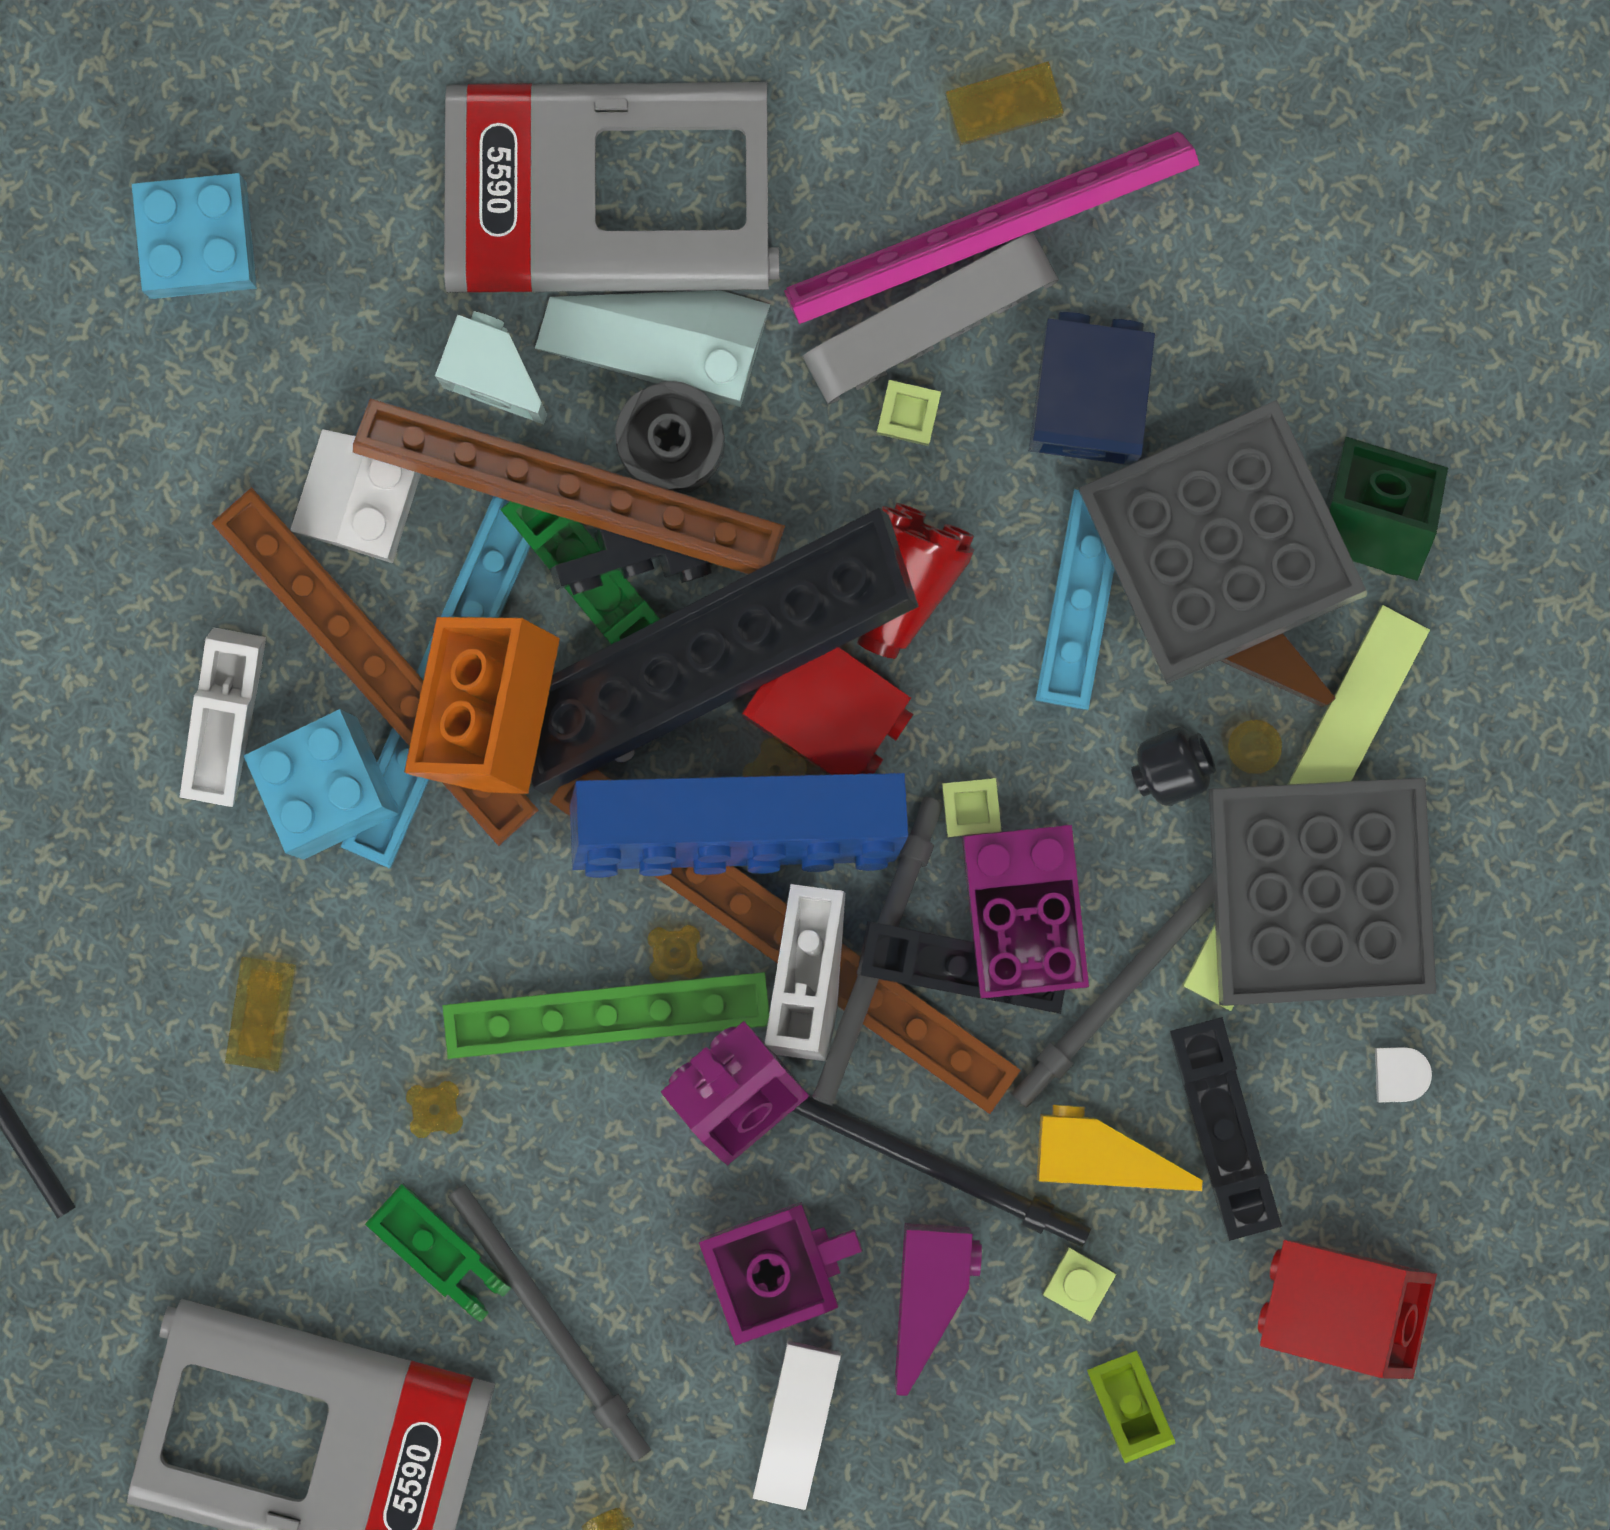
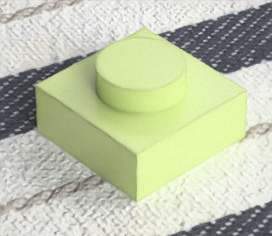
[877,380,941,446]
[942,778,1002,838]
[1042,1247,1116,1322]

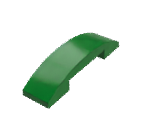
[500,501,660,644]

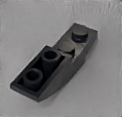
[550,529,712,595]

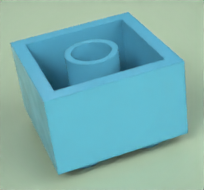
[132,173,257,299]
[244,709,399,860]

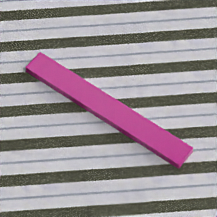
[784,132,1200,324]

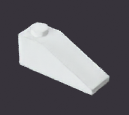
[764,884,845,1061]

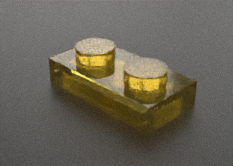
[945,61,1064,146]
[225,957,297,1072]

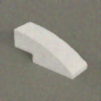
[180,627,266,807]
[753,1341,841,1510]

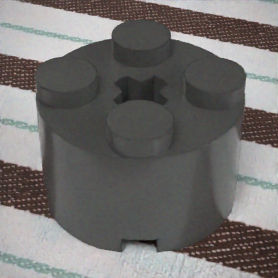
[615,381,725,494]

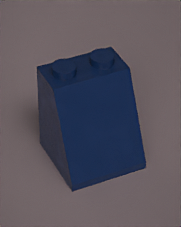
[1028,312,1155,465]

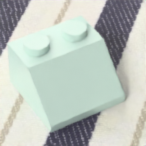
[435,311,547,425]

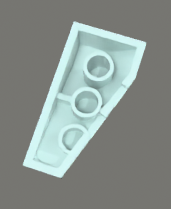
[535,291,770,407]

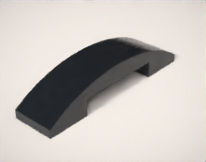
[857,921,1065,1014]
[1170,1017,1282,1241]

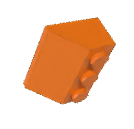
[404,617,560,794]

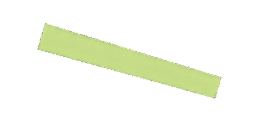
[1182,605,1430,1011]

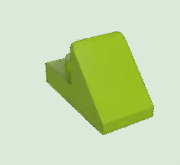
[1087,1350,1176,1463]

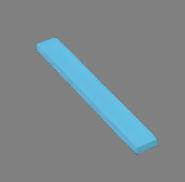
[341,496,531,869]

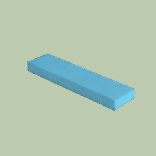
[1035,489,1114,710]

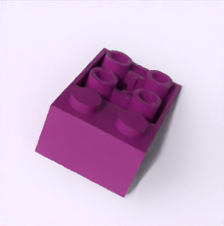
[962,825,1089,999]

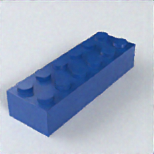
[570,773,908,878]

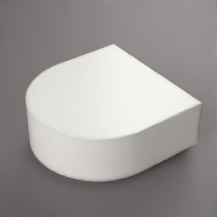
[1375,1047,1432,1103]

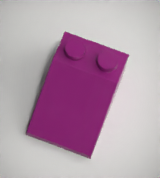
[894,1223,982,1396]

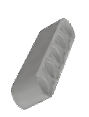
[803,232,1059,404]

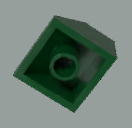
[1325,437,1448,581]

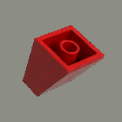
[742,647,914,775]
[1258,1240,1437,1379]

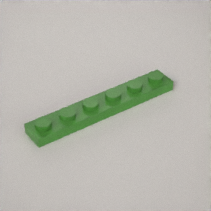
[442,972,769,1059]

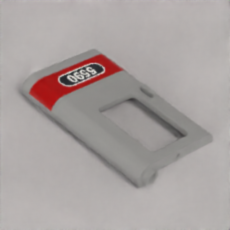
[444,82,779,293]
[127,1298,495,1530]

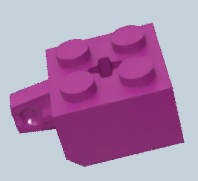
[661,1021,809,1166]
[699,1202,863,1346]

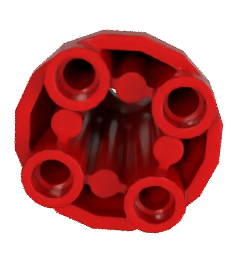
[857,503,974,659]

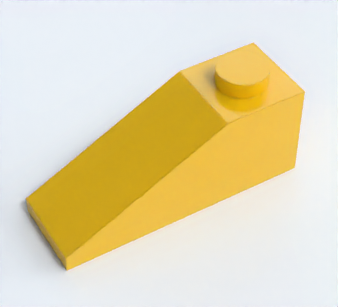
[1037,1105,1203,1191]

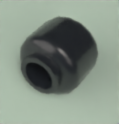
[1131,727,1216,806]

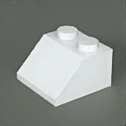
[290,429,421,563]

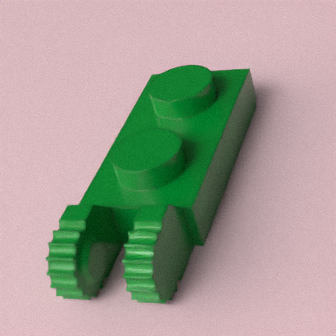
[365,1183,511,1322]

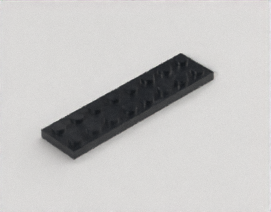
[531,507,919,795]

